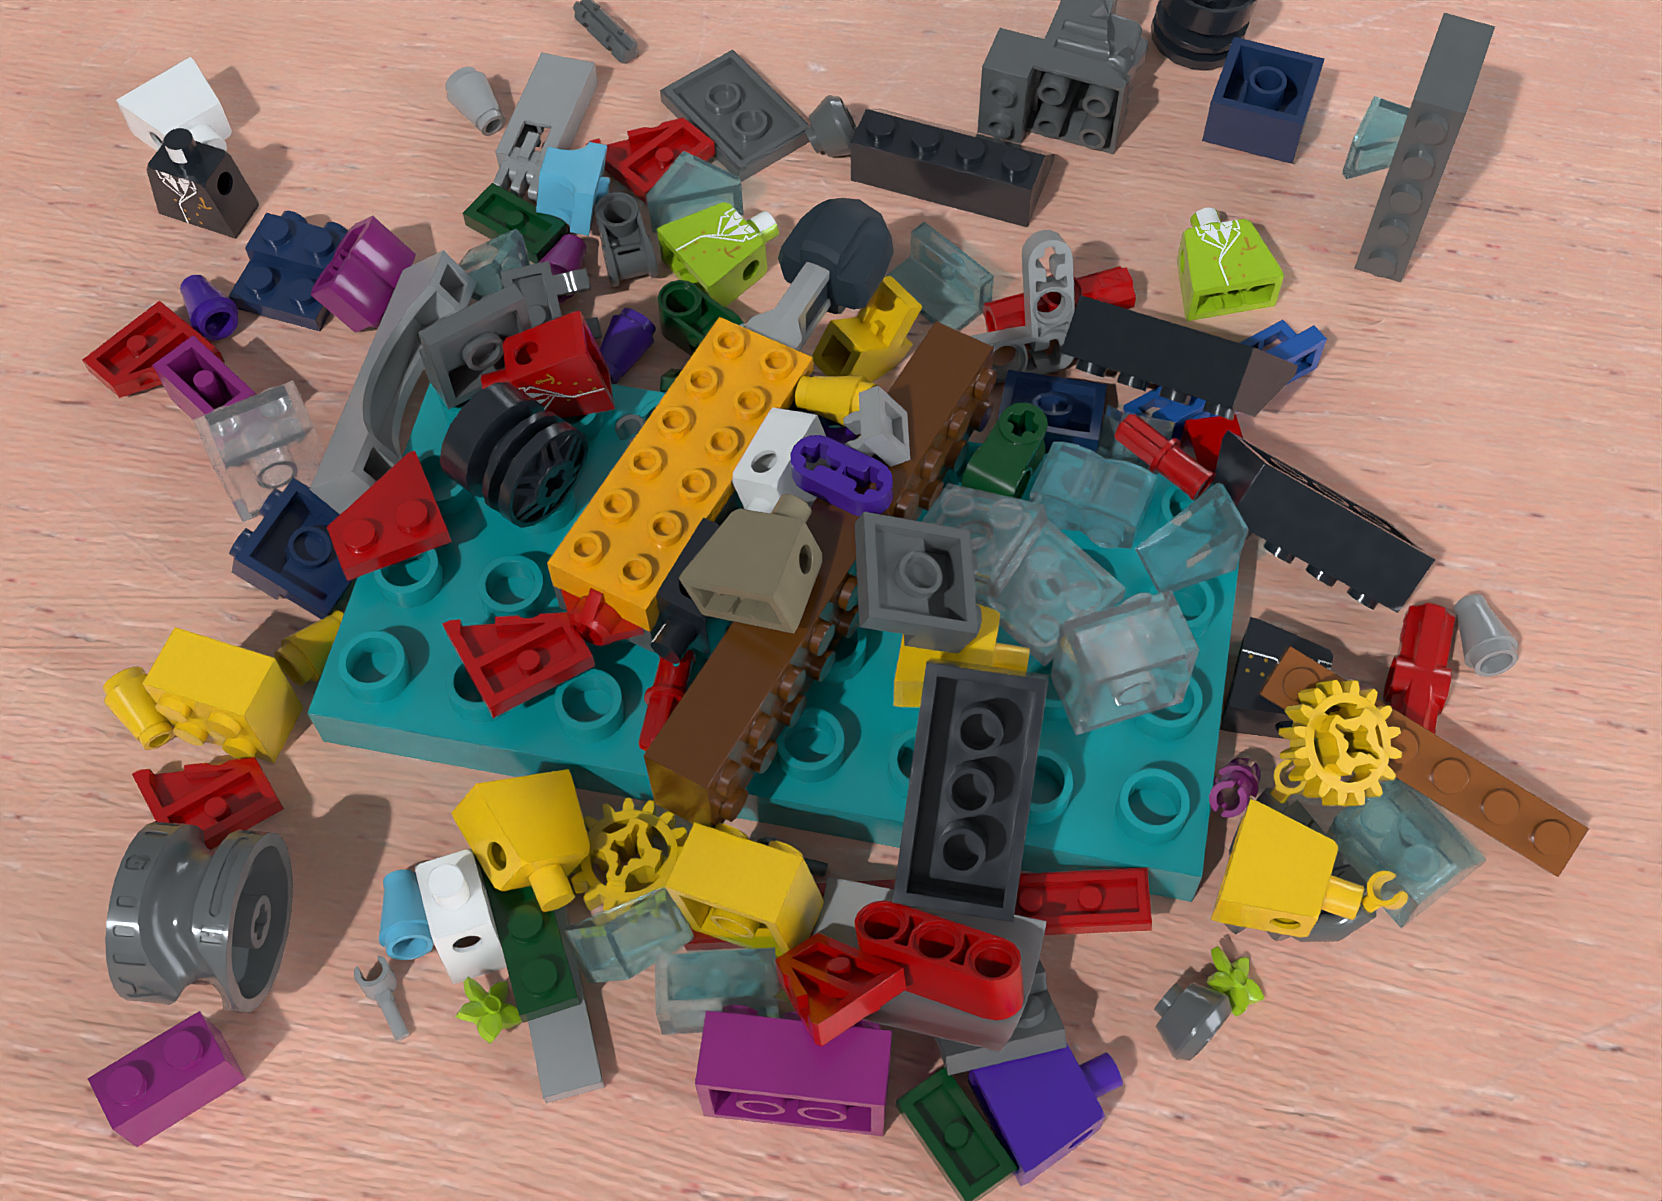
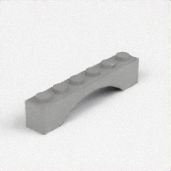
[310,250,477,514]

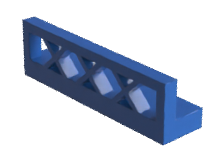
[1122,319,1327,441]

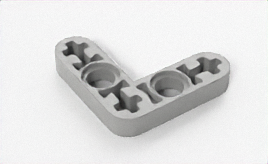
[971,230,1075,383]

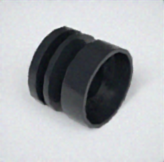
[1151,0,1257,70]
[440,382,588,528]

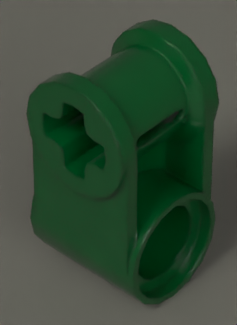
[658,280,745,356]
[961,403,1048,511]

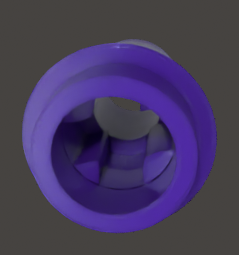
[180,275,238,340]
[600,308,656,384]

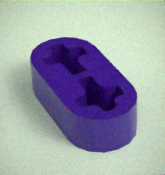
[790,435,893,517]

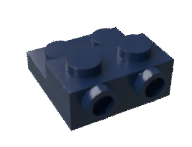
[228,210,348,332]
[996,369,1107,461]
[229,477,355,619]

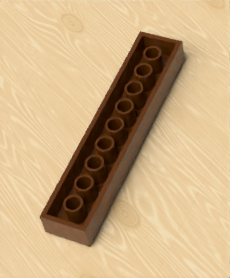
[643,321,997,828]

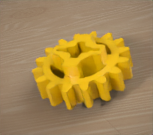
[1278,680,1402,806]
[571,798,688,924]

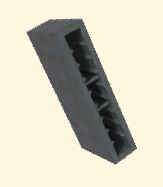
[1354,13,1495,283]

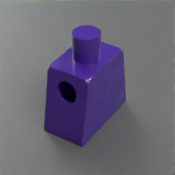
[968,1043,1123,1187]

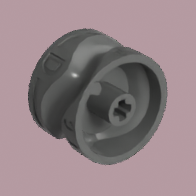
[105,821,293,1013]

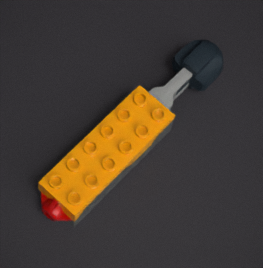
[547,198,894,653]

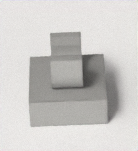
[844,385,910,467]

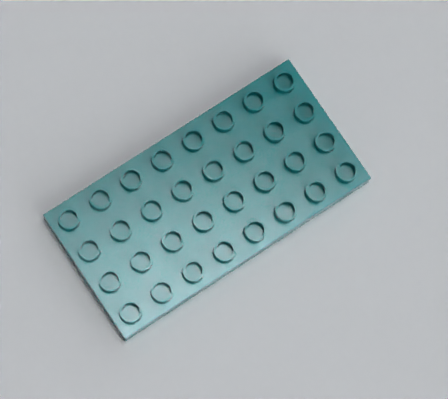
[307,383,1242,902]

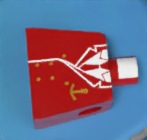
[481,310,615,418]

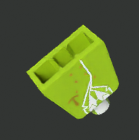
[657,202,779,307]
[1177,207,1284,321]

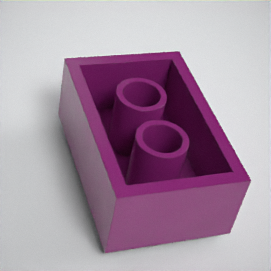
[695,1005,892,1137]

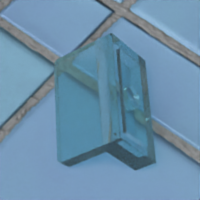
[886,221,994,331]

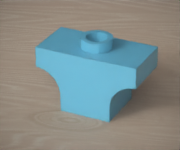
[536,142,610,236]

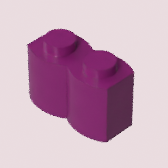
[310,215,416,332]

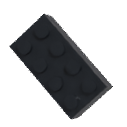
[892,657,1049,922]

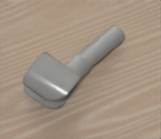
[354,956,409,1041]

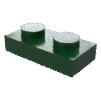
[462,183,568,264]
[895,1067,1018,1201]

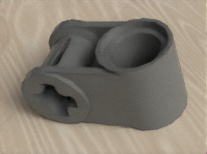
[596,192,659,287]

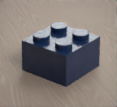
[1202,37,1325,164]

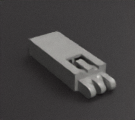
[493,52,598,202]

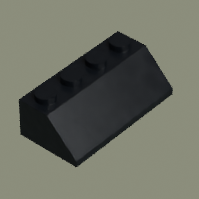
[850,109,1055,227]
[1060,295,1298,420]
[1210,430,1435,613]

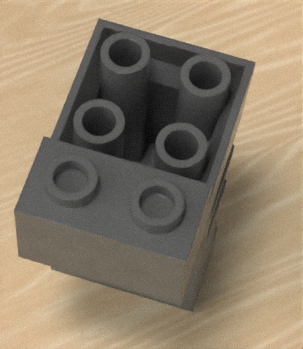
[977,0,1149,154]

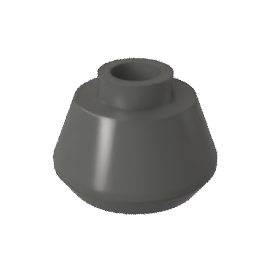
[804,95,857,157]
[1154,982,1232,1061]

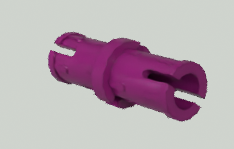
[1209,757,1261,818]

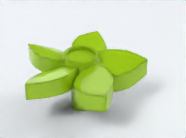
[1207,946,1265,1017]
[455,976,522,1044]

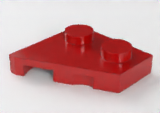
[586,117,715,205]
[82,300,225,398]
[327,451,452,581]
[442,612,595,718]
[132,757,284,850]
[775,933,906,1047]

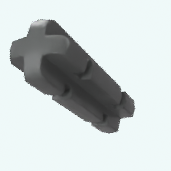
[573,0,639,64]

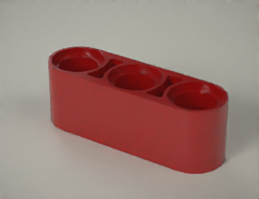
[854,900,1024,1021]

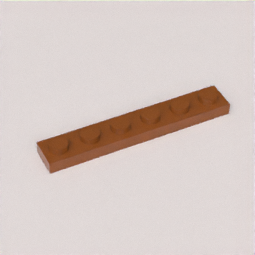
[1257,646,1589,877]

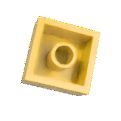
[142,627,304,763]
[665,822,824,958]

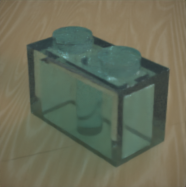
[655,947,780,1035]

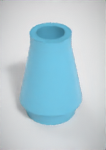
[379,870,433,960]

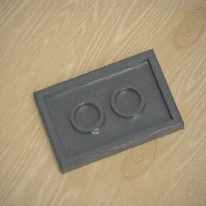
[660,49,810,183]

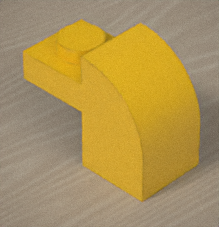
[812,276,923,383]

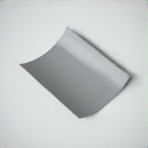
[771,876,1046,1052]

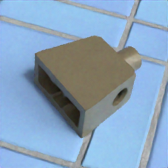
[679,494,823,634]

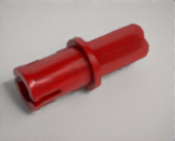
[1114,414,1216,501]
[638,649,696,751]

